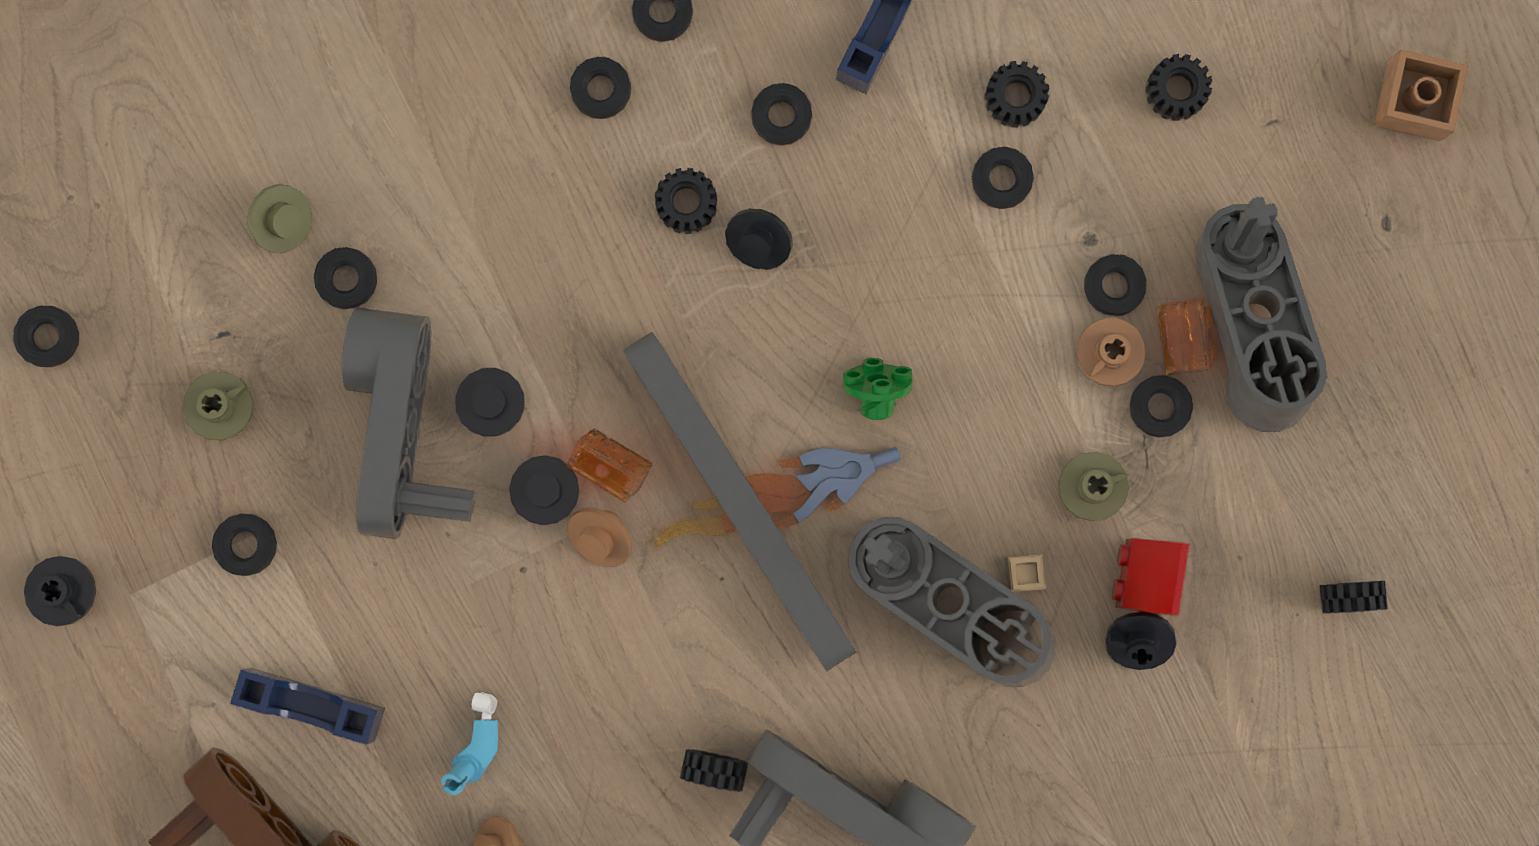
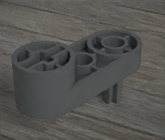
[1196,197,1327,432]
[342,308,475,539]
[849,517,1056,687]
[729,730,976,846]

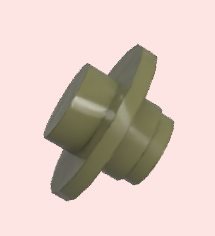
[247,183,312,253]
[183,371,254,440]
[1058,452,1129,521]

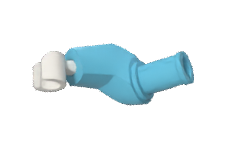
[441,692,498,795]

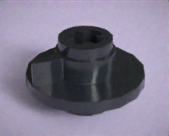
[725,208,793,270]
[455,368,525,437]
[509,455,580,525]
[24,556,96,626]
[1105,611,1177,670]

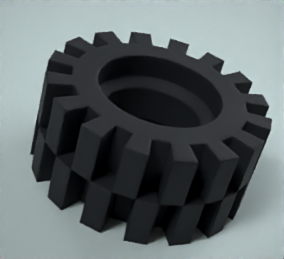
[1146,54,1212,121]
[985,61,1049,128]
[655,168,717,234]
[1320,581,1388,614]
[680,749,748,792]

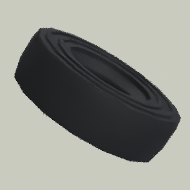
[632,0,693,42]
[570,56,631,119]
[751,83,812,145]
[971,146,1034,209]
[314,247,377,309]
[1084,254,1147,316]
[13,305,79,368]
[1129,375,1193,438]
[212,513,277,576]

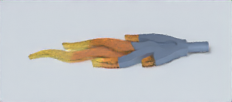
[654,447,901,547]

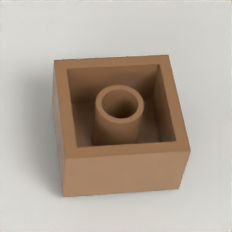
[1374,49,1469,141]

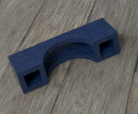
[836,0,913,94]
[230,668,385,745]

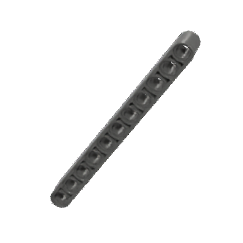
[623,332,857,671]

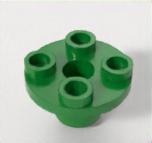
[843,358,913,420]

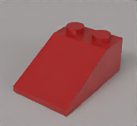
[1112,538,1190,616]

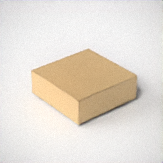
[1006,554,1046,592]

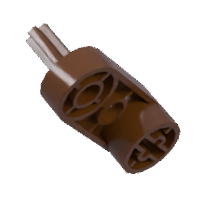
[148,747,360,846]

